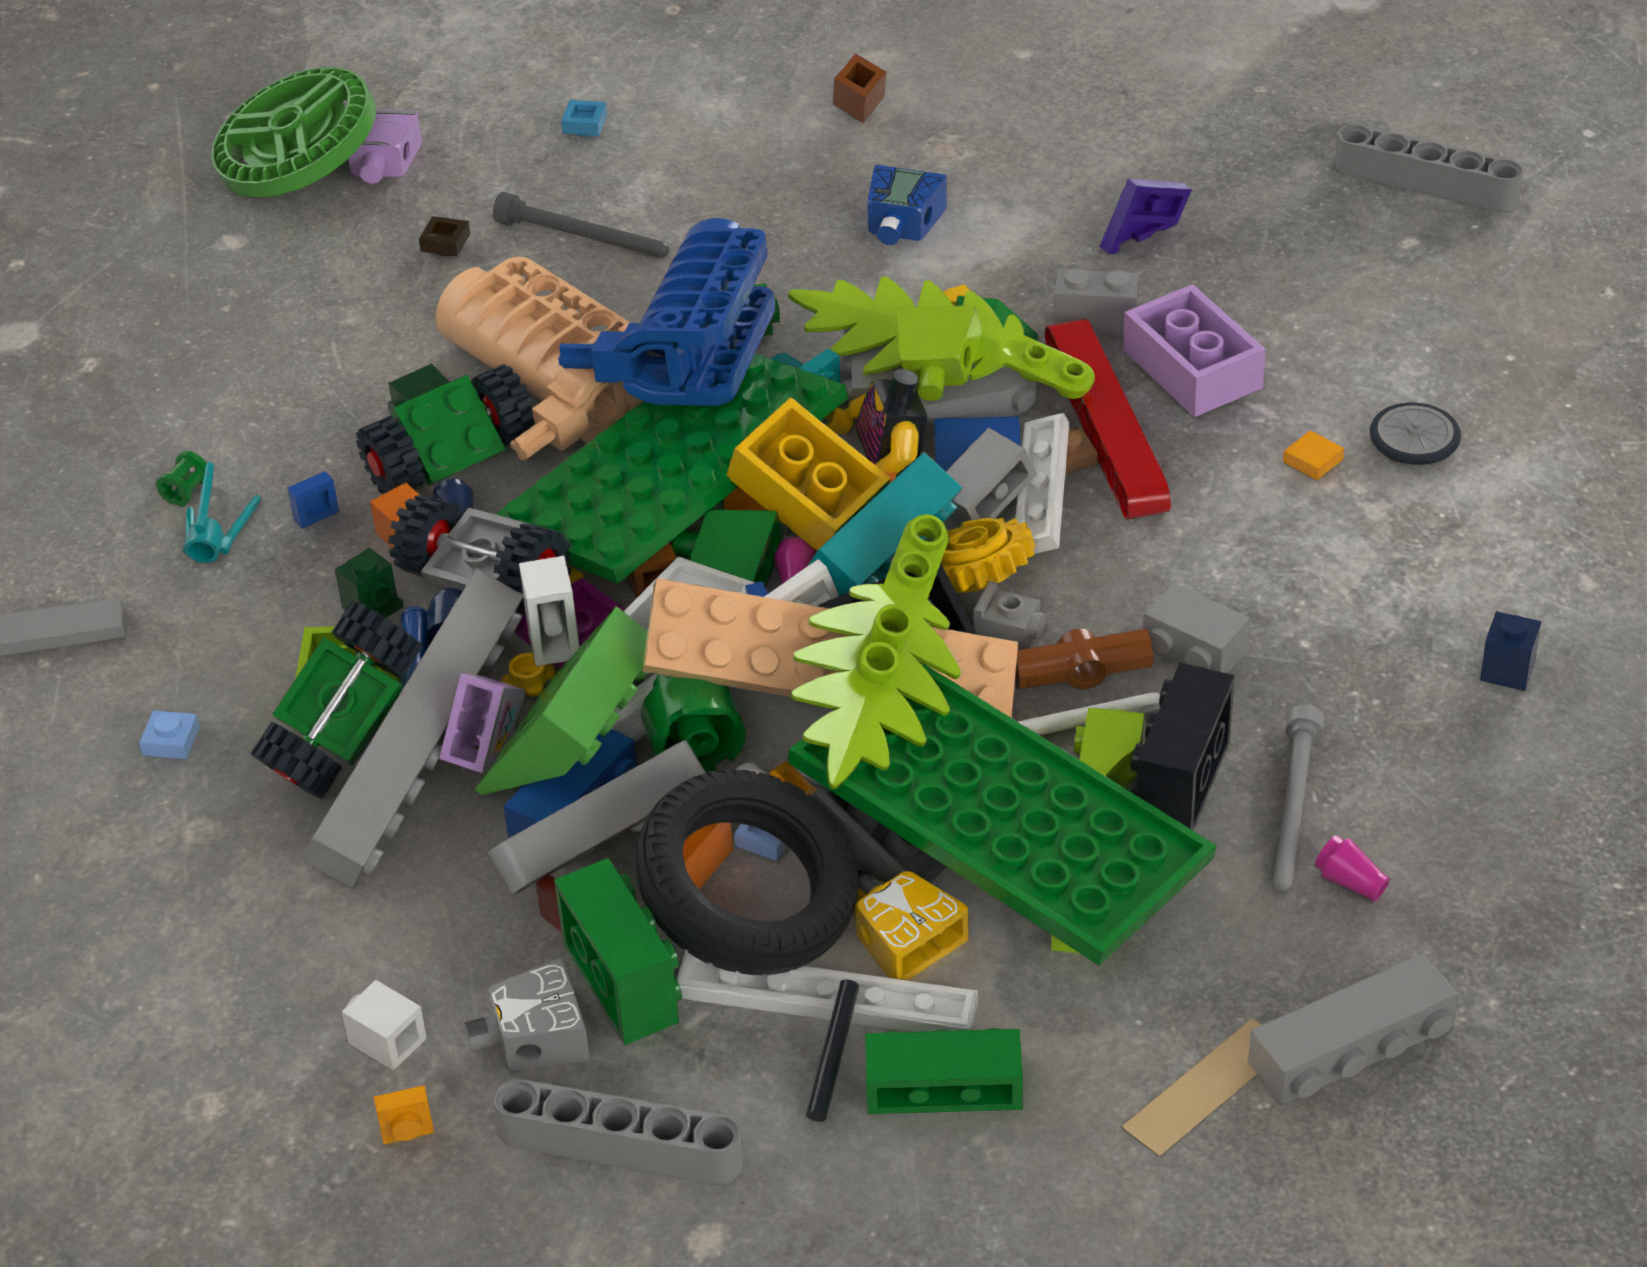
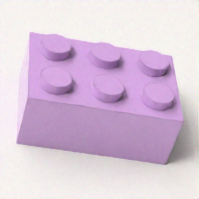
[1123,284,1266,417]

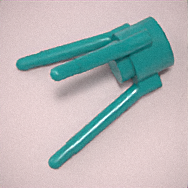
[182,462,261,563]

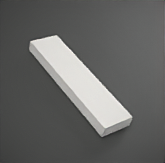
[1015,413,1069,554]

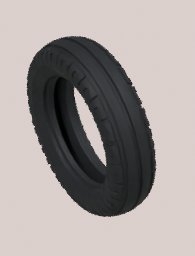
[636,770,858,975]

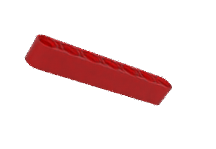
[1045,318,1171,520]

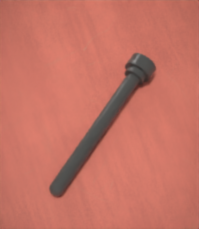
[493,192,669,257]

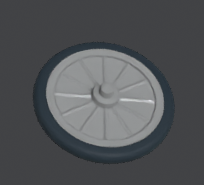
[1370,402,1461,465]

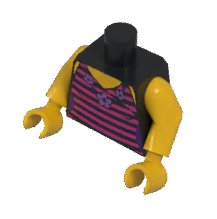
[825,369,927,476]

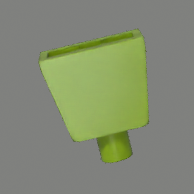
[896,305,983,401]

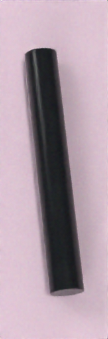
[806,979,860,1122]

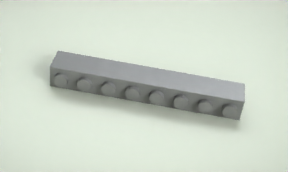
[302,569,523,888]

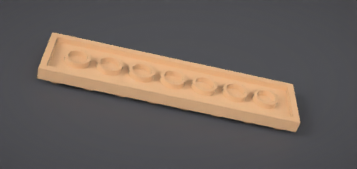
[642,578,1018,718]

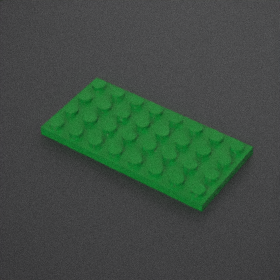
[495,348,848,584]
[787,661,1217,966]

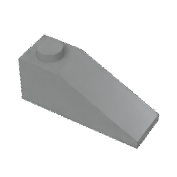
[920,364,1036,439]

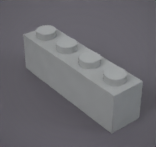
[1248,953,1459,1105]

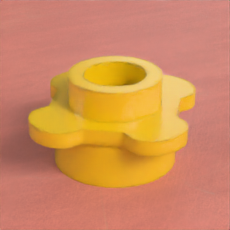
[502,653,555,697]

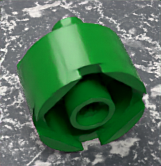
[641,675,746,773]

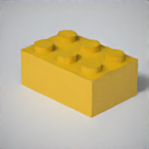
[726,397,891,551]

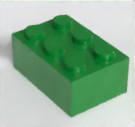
[554,858,682,1045]

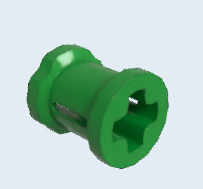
[156,451,207,507]

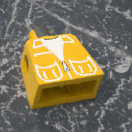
[855,871,969,980]

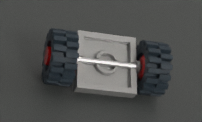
[388,495,572,606]

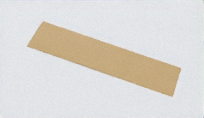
[1121,1018,1261,1157]

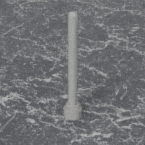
[1273,705,1325,891]

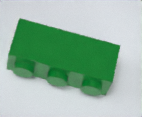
[865,1028,1023,1114]

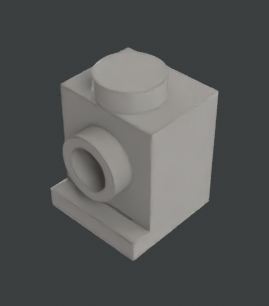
[974,581,1046,650]

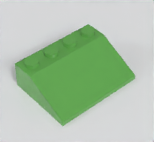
[474,606,648,795]

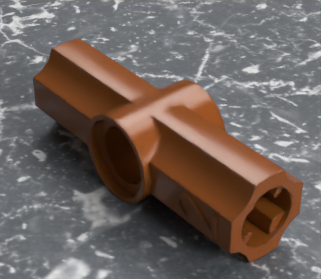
[1015,629,1154,689]

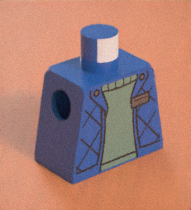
[867,165,947,245]

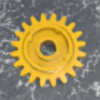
[941,518,1036,593]

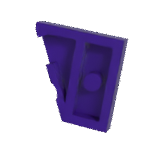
[1099,179,1192,254]

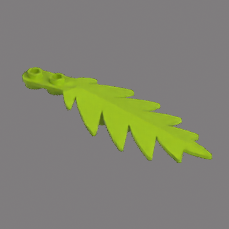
[788,276,1095,399]
[791,514,961,789]

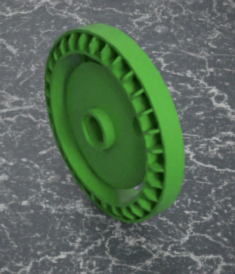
[211,67,376,197]

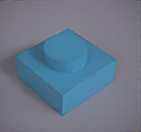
[561,100,607,137]

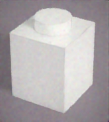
[341,980,427,1071]

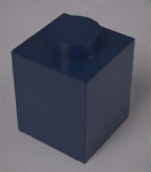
[1480,611,1542,691]

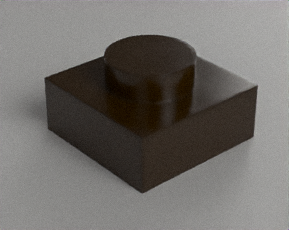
[419,216,470,257]

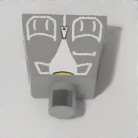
[464,958,590,1071]

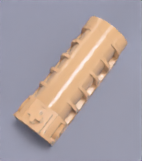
[436,257,643,461]

